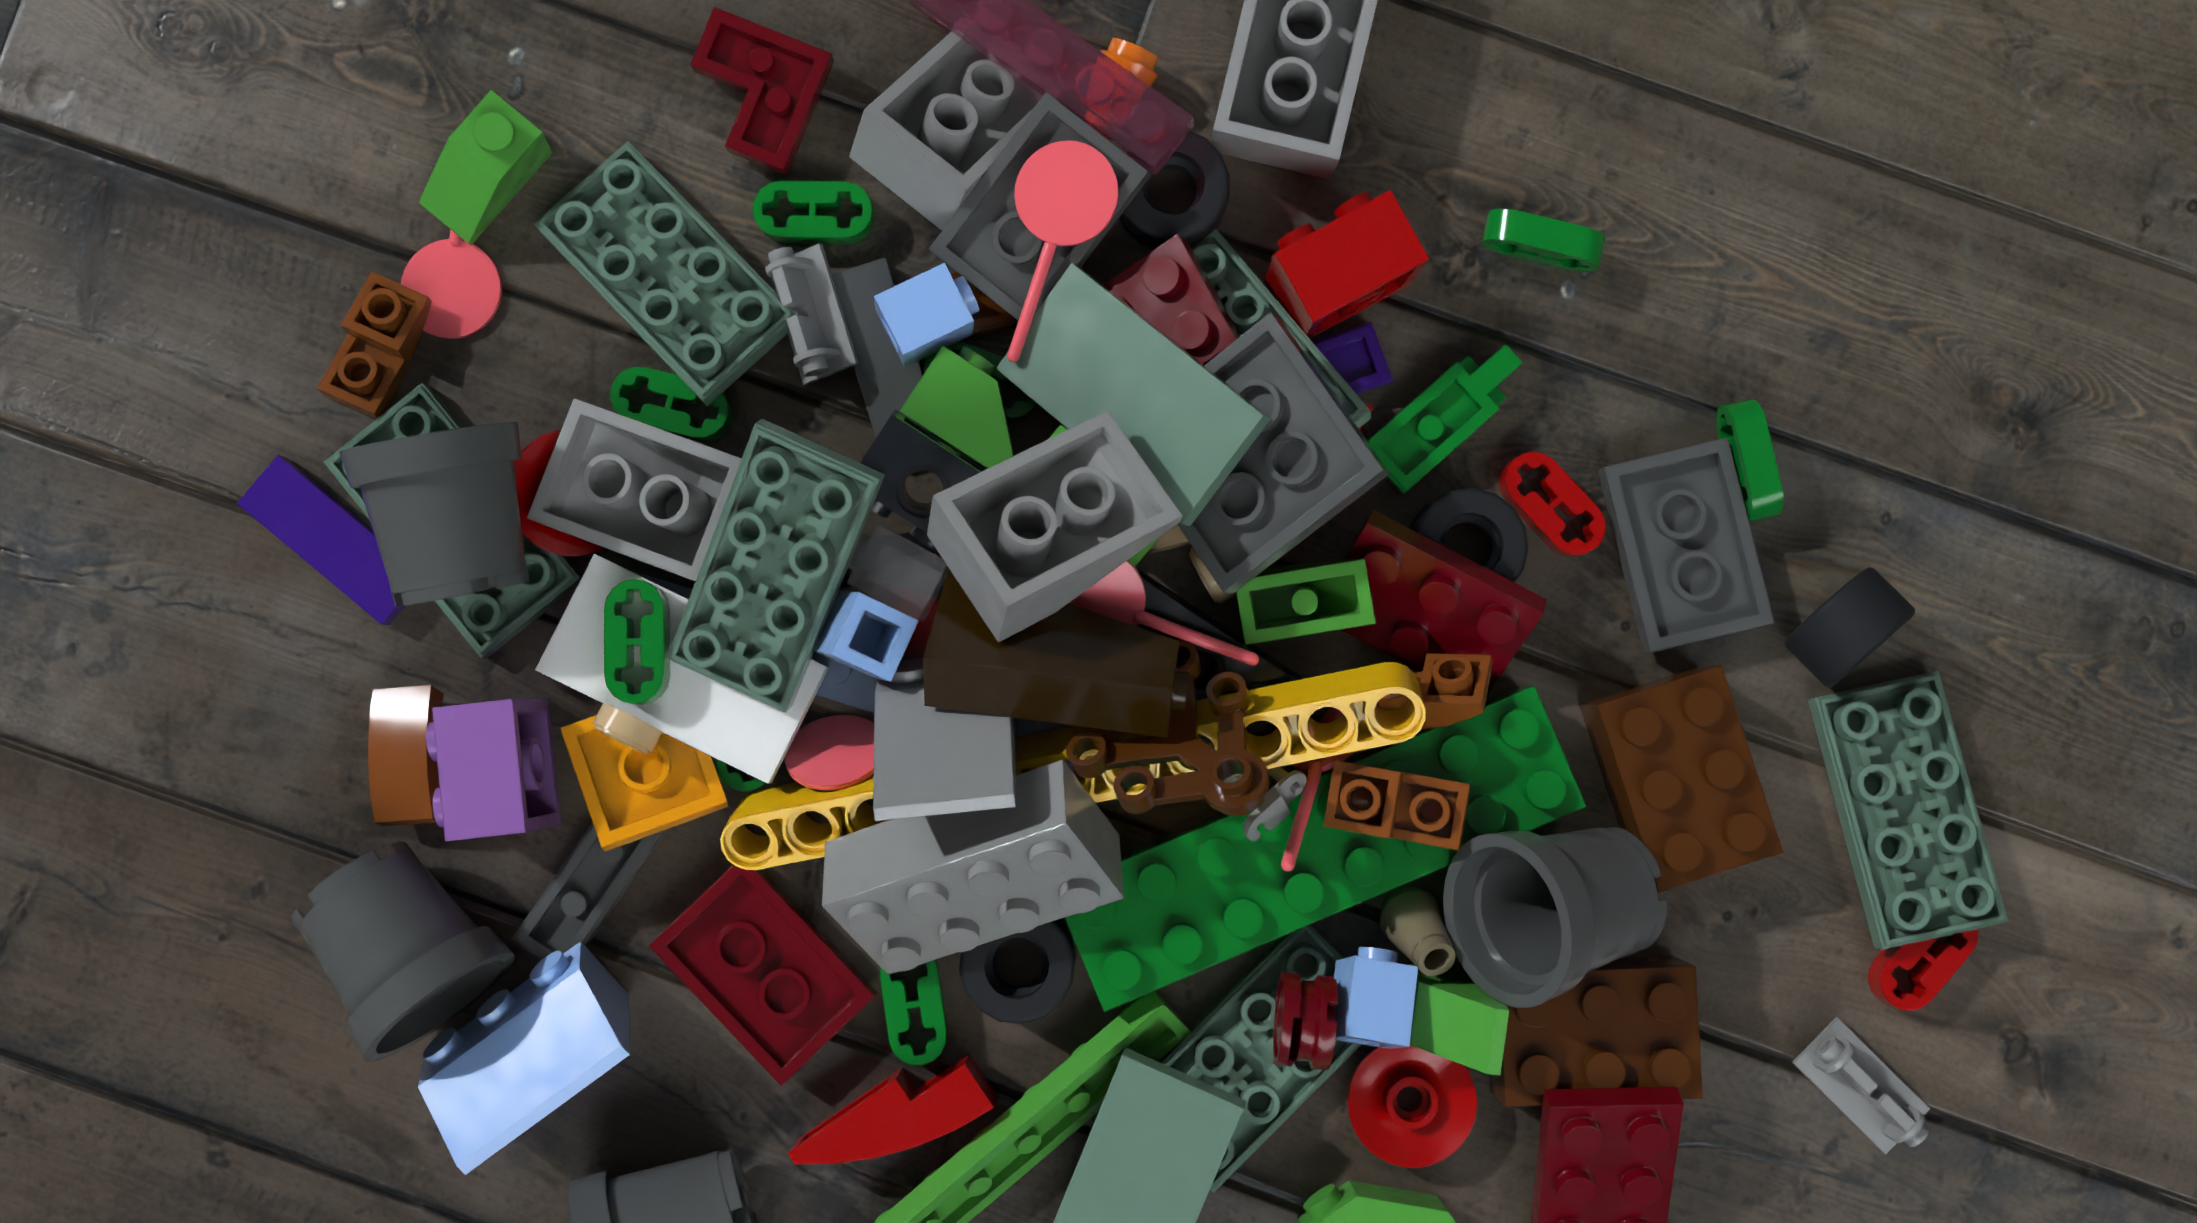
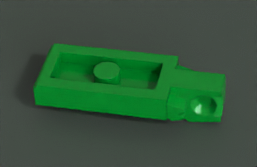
[1368,344,1523,495]

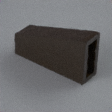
[923,569,1190,737]

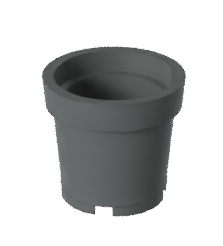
[339,422,530,607]
[1443,827,1667,1008]
[291,842,515,1062]
[568,1147,759,1223]

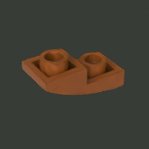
[317,271,432,419]
[1377,653,1493,731]
[368,685,444,827]
[1323,760,1471,850]

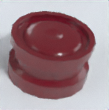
[1273,972,1338,1070]

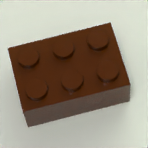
[1579,665,1784,893]
[1489,956,1703,1107]

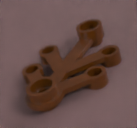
[1066,640,1269,816]

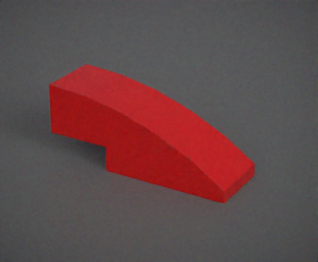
[787,1053,997,1164]

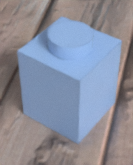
[874,263,979,368]
[814,591,919,682]
[1334,947,1418,1049]

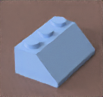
[418,941,630,1175]

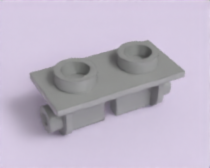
[765,243,859,385]
[1792,1017,1930,1155]

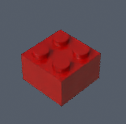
[1264,190,1429,340]

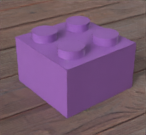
[426,699,561,841]

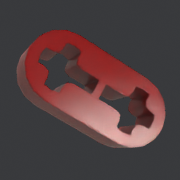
[1499,451,1606,557]
[1868,929,1979,1011]

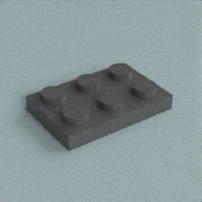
[929,92,1151,320]
[1598,437,1775,653]

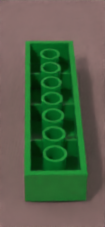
[1065,686,1587,1012]

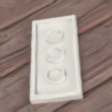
[535,554,829,784]

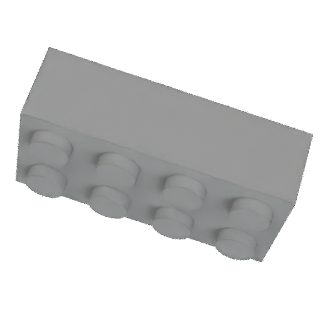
[1210,0,1378,180]
[822,759,1124,975]

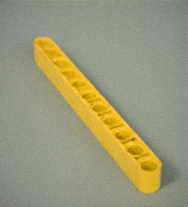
[720,662,1426,870]

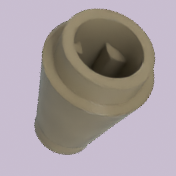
[1380,886,1455,976]

